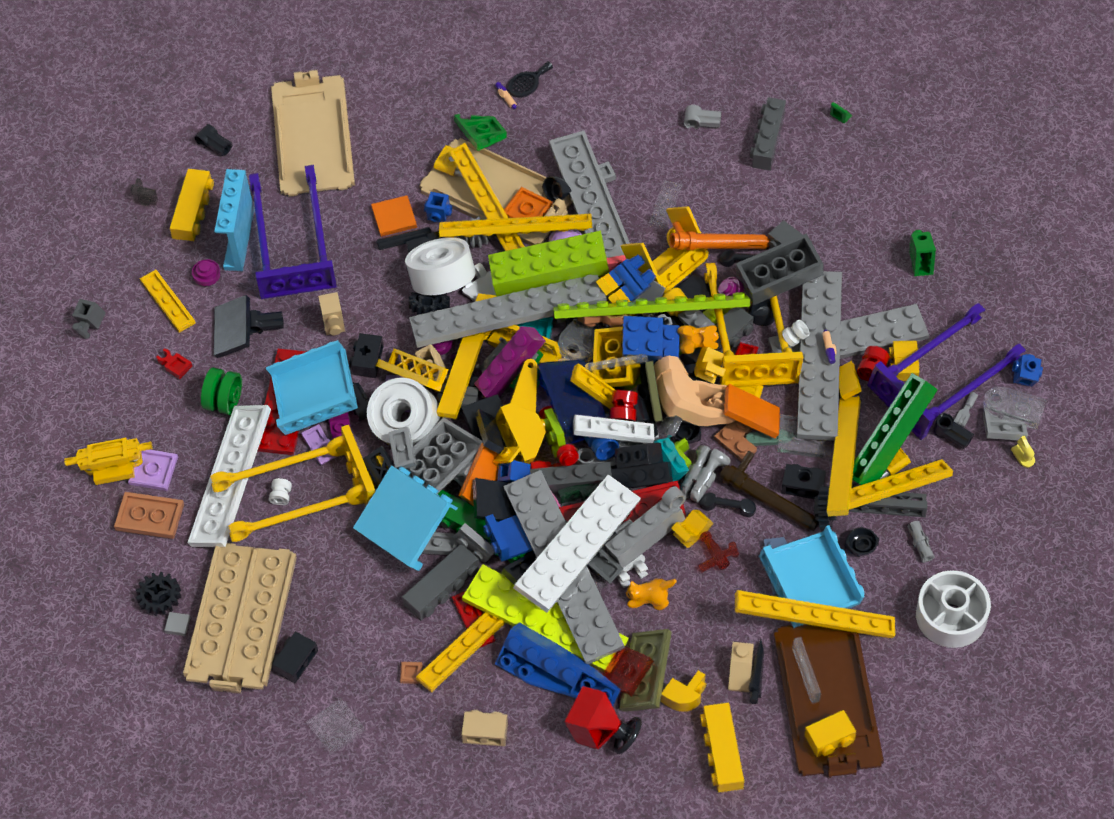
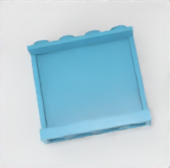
[214,169,254,271]
[266,340,358,435]
[353,465,457,571]
[759,525,865,628]

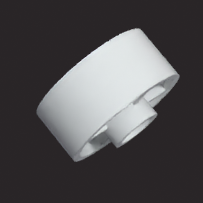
[405,238,476,295]
[367,378,440,446]
[916,571,991,648]

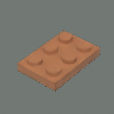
[114,492,184,539]

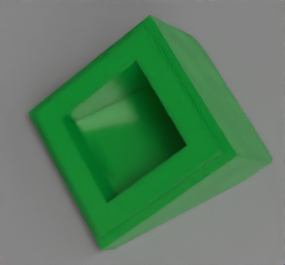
[830,102,852,123]

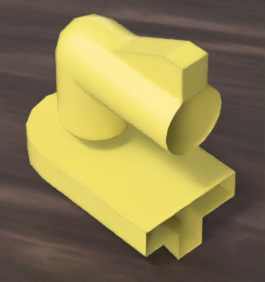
[1010,436,1035,468]

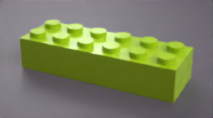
[488,231,610,297]

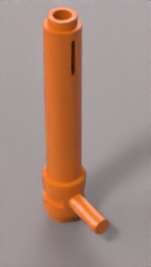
[670,221,770,251]

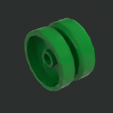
[201,367,242,415]

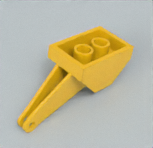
[592,314,641,387]
[495,359,546,464]

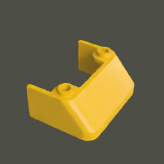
[620,206,709,289]

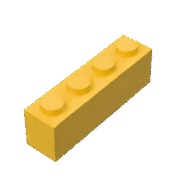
[170,169,214,241]
[700,703,744,793]

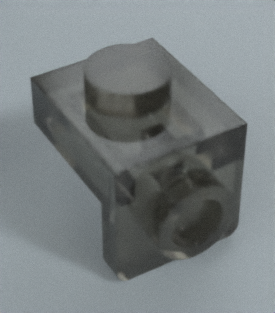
[131,178,158,206]

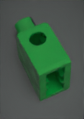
[909,230,936,277]

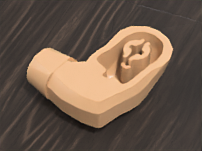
[654,356,736,426]

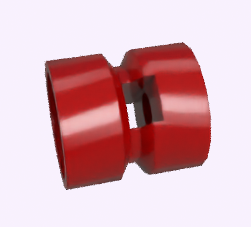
[857,346,890,381]
[610,390,638,422]

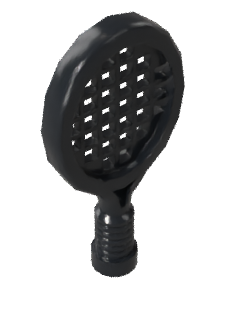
[508,61,553,98]

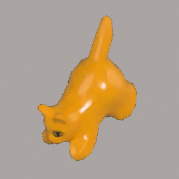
[677,325,719,354]
[626,578,677,610]

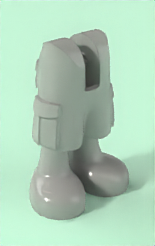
[681,445,731,502]

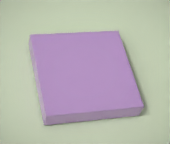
[128,450,178,491]

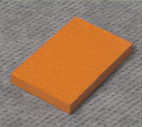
[724,384,780,439]
[458,443,498,506]

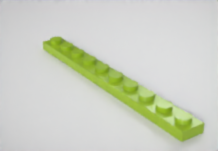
[553,292,750,319]

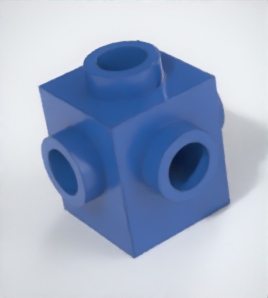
[424,192,452,222]
[1012,354,1043,387]

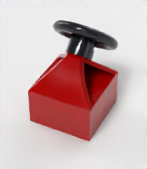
[565,686,642,754]

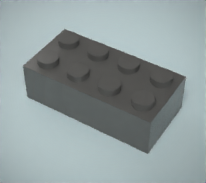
[736,234,824,305]

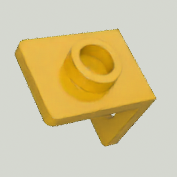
[493,446,521,468]

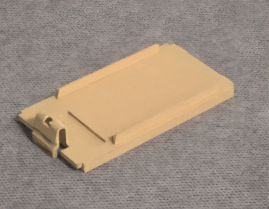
[271,70,355,196]
[420,138,572,246]
[183,543,297,693]

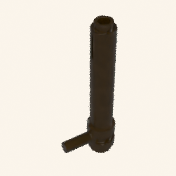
[719,451,819,531]

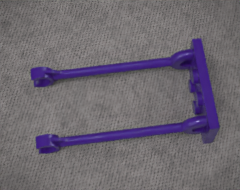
[249,164,337,299]
[867,303,1026,440]

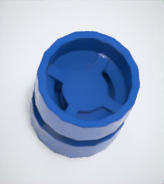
[584,436,619,460]

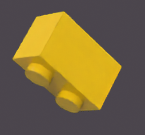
[805,710,856,757]

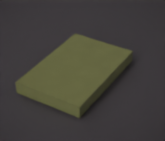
[645,361,663,423]

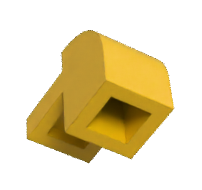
[694,347,726,384]
[671,510,714,548]
[661,670,706,712]

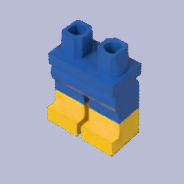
[596,255,657,303]

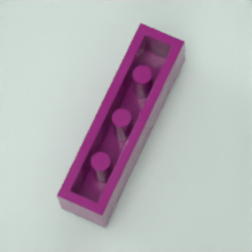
[474,326,546,398]

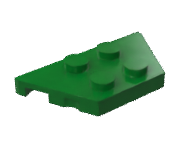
[454,114,507,151]

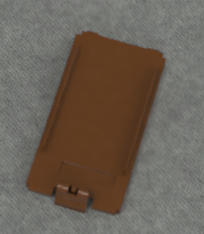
[774,625,884,778]

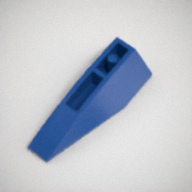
[495,622,621,707]

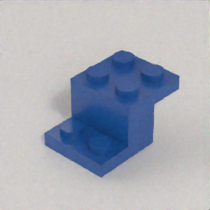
[622,316,679,364]

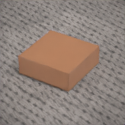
[400,662,423,684]

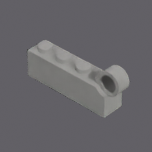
[605,486,686,568]

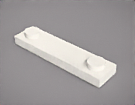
[573,415,654,443]

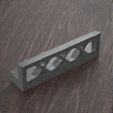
[849,492,927,517]

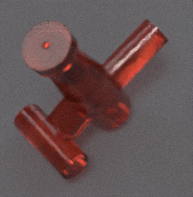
[698,531,739,573]

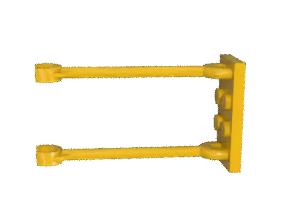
[704,263,803,387]
[210,425,375,542]

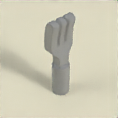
[954,392,978,427]

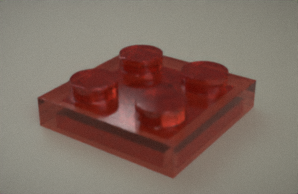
[602,646,654,697]

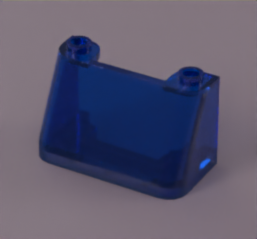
[537,359,610,444]

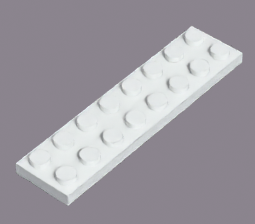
[188,405,271,547]
[514,475,641,613]

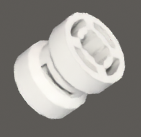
[782,320,810,346]
[269,478,292,505]

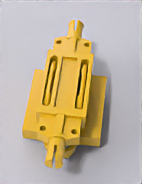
[64,437,153,485]

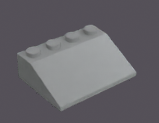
[394,417,483,494]

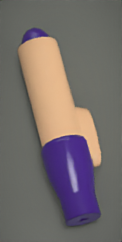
[495,82,517,109]
[822,330,837,364]

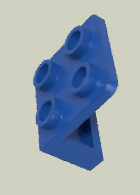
[483,514,533,562]

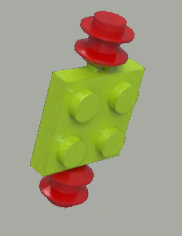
[538,406,579,466]

